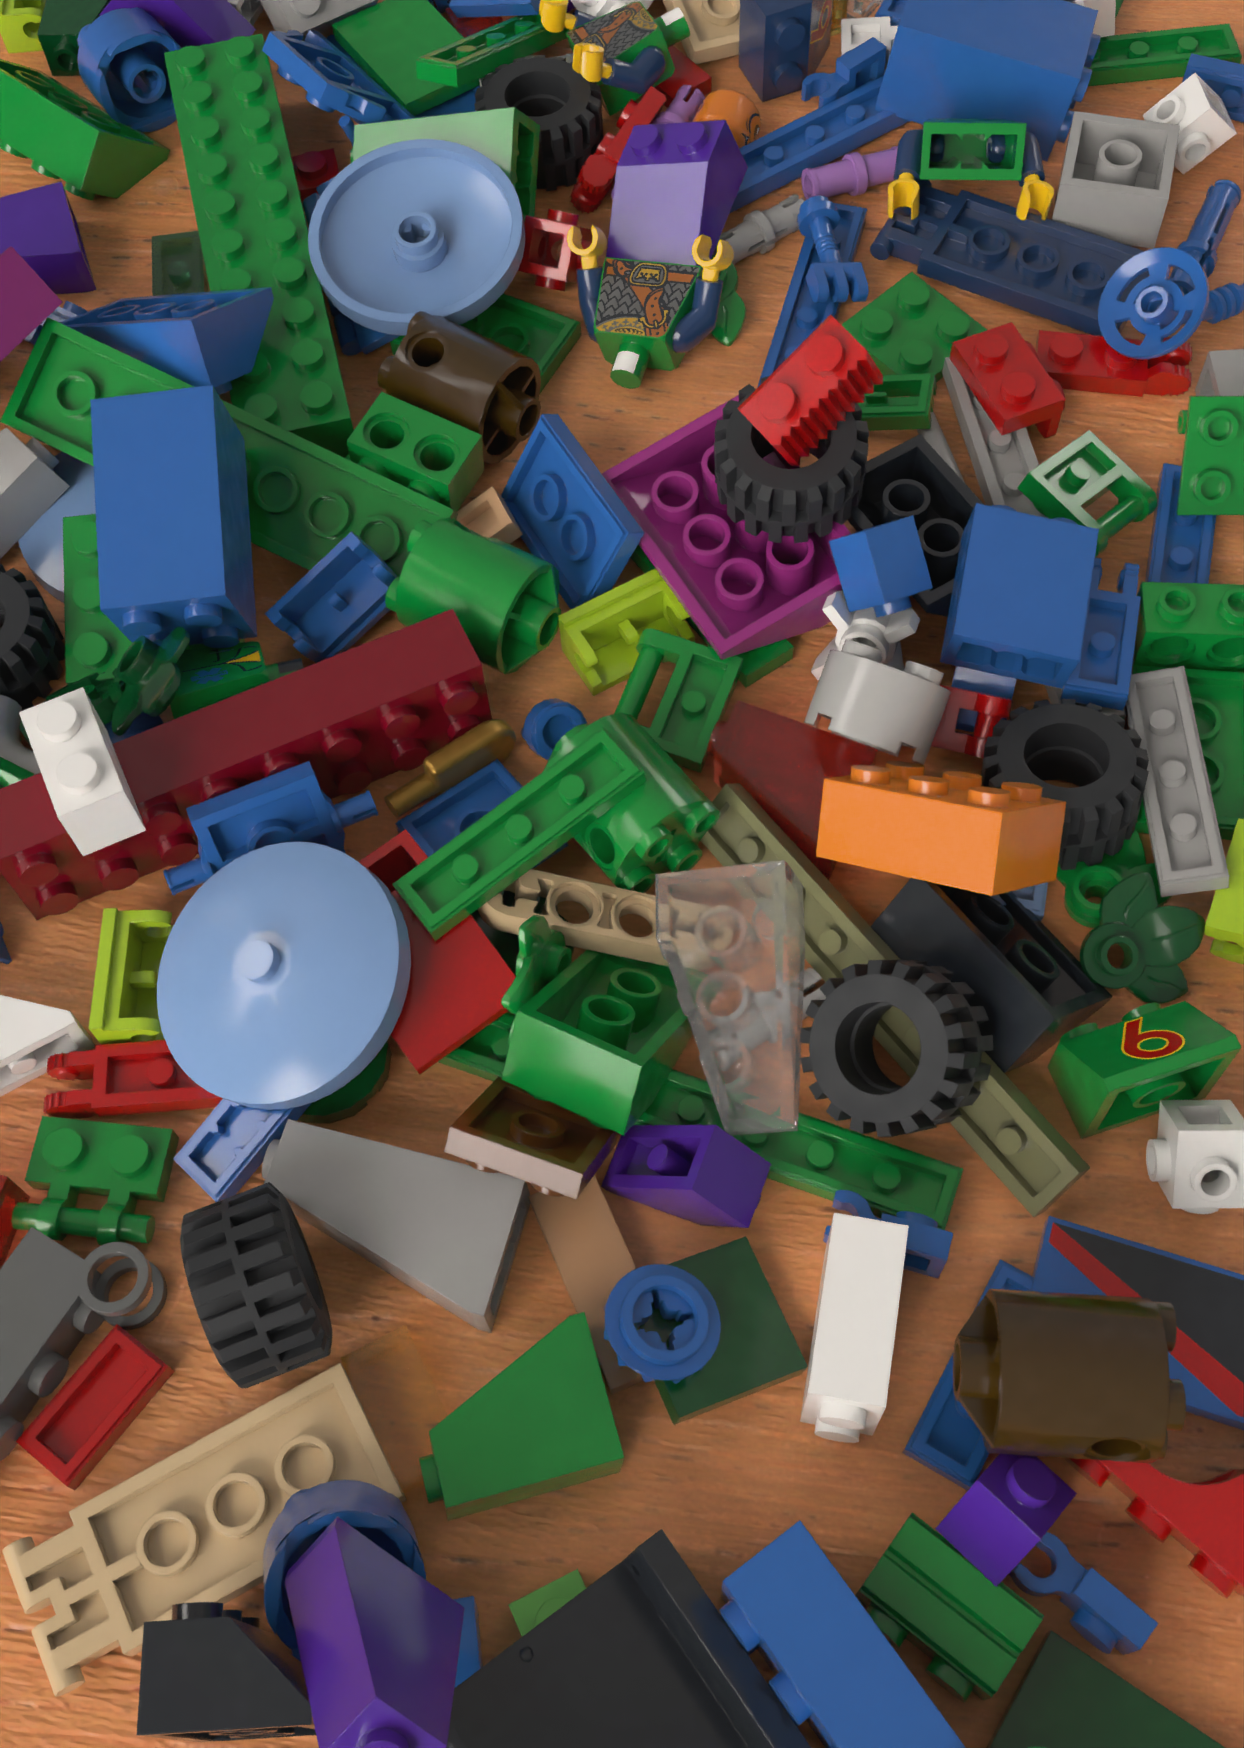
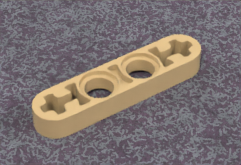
[478,869,731,972]

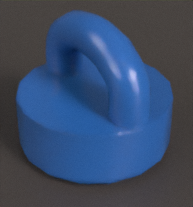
[521,698,587,760]

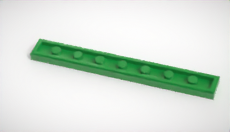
[438,1012,963,1230]

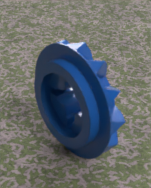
[603,1264,721,1384]

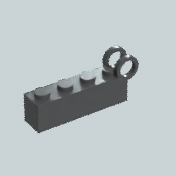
[0,1227,167,1461]

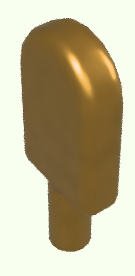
[384,719,516,818]

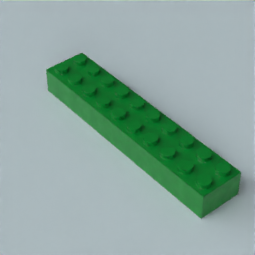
[164,34,354,458]

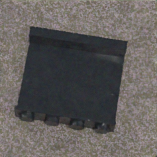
[446,1529,811,1748]

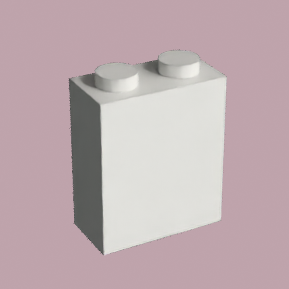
[800,1212,909,1443]

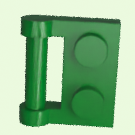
[1017,430,1158,557]
[614,628,743,773]

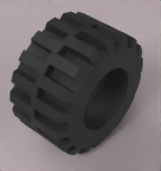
[475,55,604,192]
[714,376,869,544]
[0,564,65,711]
[981,699,1149,870]
[799,960,993,1137]
[180,1182,333,1389]

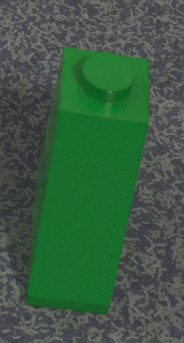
[419,1312,624,1521]

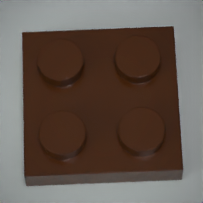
[444,1077,619,1199]

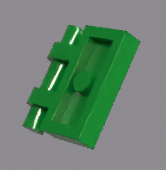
[12,1116,179,1245]

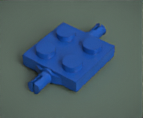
[163,761,379,896]

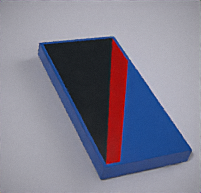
[1031,1216,1244,1430]

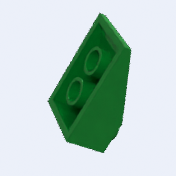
[502,950,721,1136]

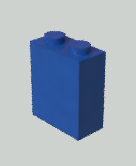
[940,503,1099,689]

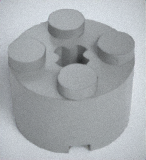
[804,639,951,765]

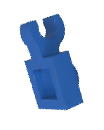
[801,37,887,108]
[823,1190,953,1279]
[1009,1532,1158,1655]

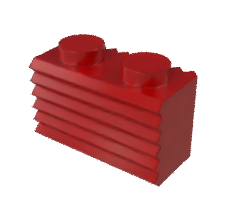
[737,314,883,466]

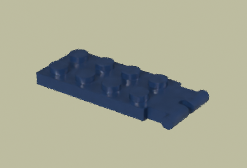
[870,179,1150,336]

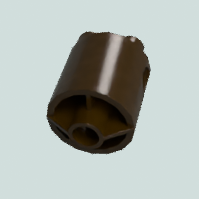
[377,311,541,464]
[953,1289,1186,1463]

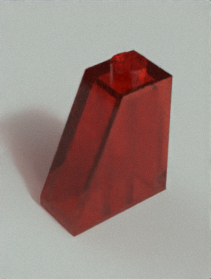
[707,700,878,881]

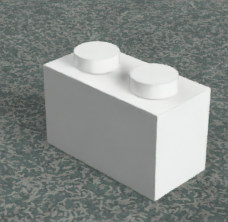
[19,687,146,856]

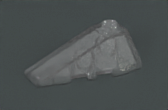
[655,860,805,1135]

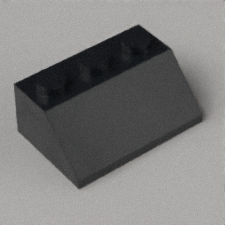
[848,434,983,617]
[870,878,1113,1073]
[137,1602,316,1742]

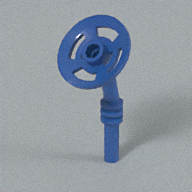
[1098,247,1244,359]

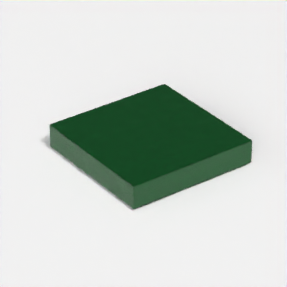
[637,1236,808,1425]

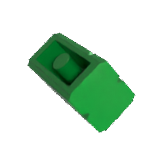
[855,1513,1044,1702]

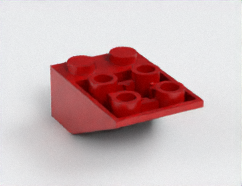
[359,829,516,1075]

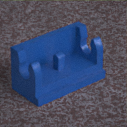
[265,531,398,663]

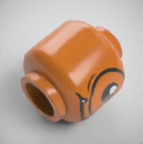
[692,89,761,148]

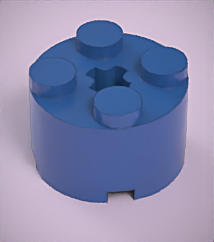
[77,7,181,132]
[263,1480,426,1662]

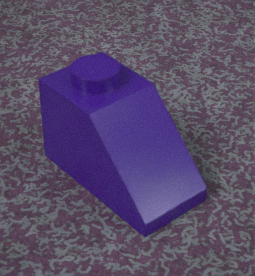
[601,1125,771,1228]
[935,1454,1077,1587]

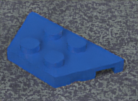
[262,30,416,124]

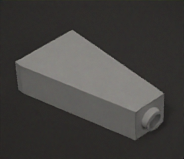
[262,1119,530,1333]

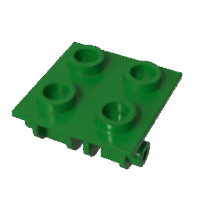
[1176,396,1244,515]

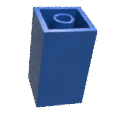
[874,0,1101,161]
[90,385,257,648]

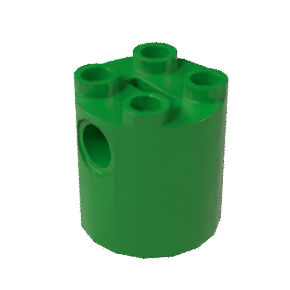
[385,518,562,675]
[544,712,721,893]

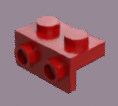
[950,322,1066,439]

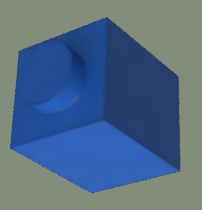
[829,515,933,617]

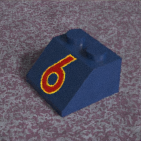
[739,0,833,102]

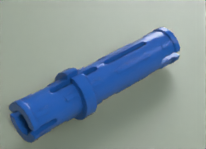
[1168,180,1242,295]

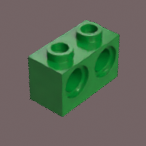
[347,391,484,512]
[1132,582,1244,672]

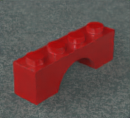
[1065,1458,1244,1599]

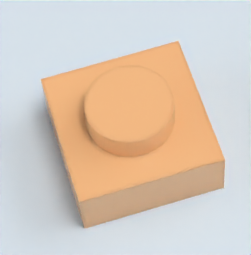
[456,486,523,544]

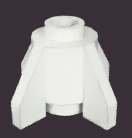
[811,591,920,680]

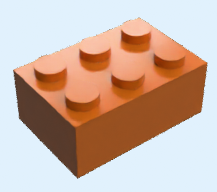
[816,761,1066,896]

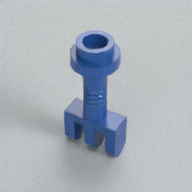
[797,195,869,303]

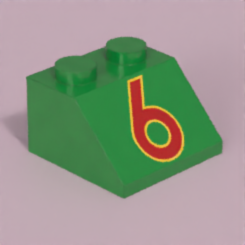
[1047,1001,1242,1139]

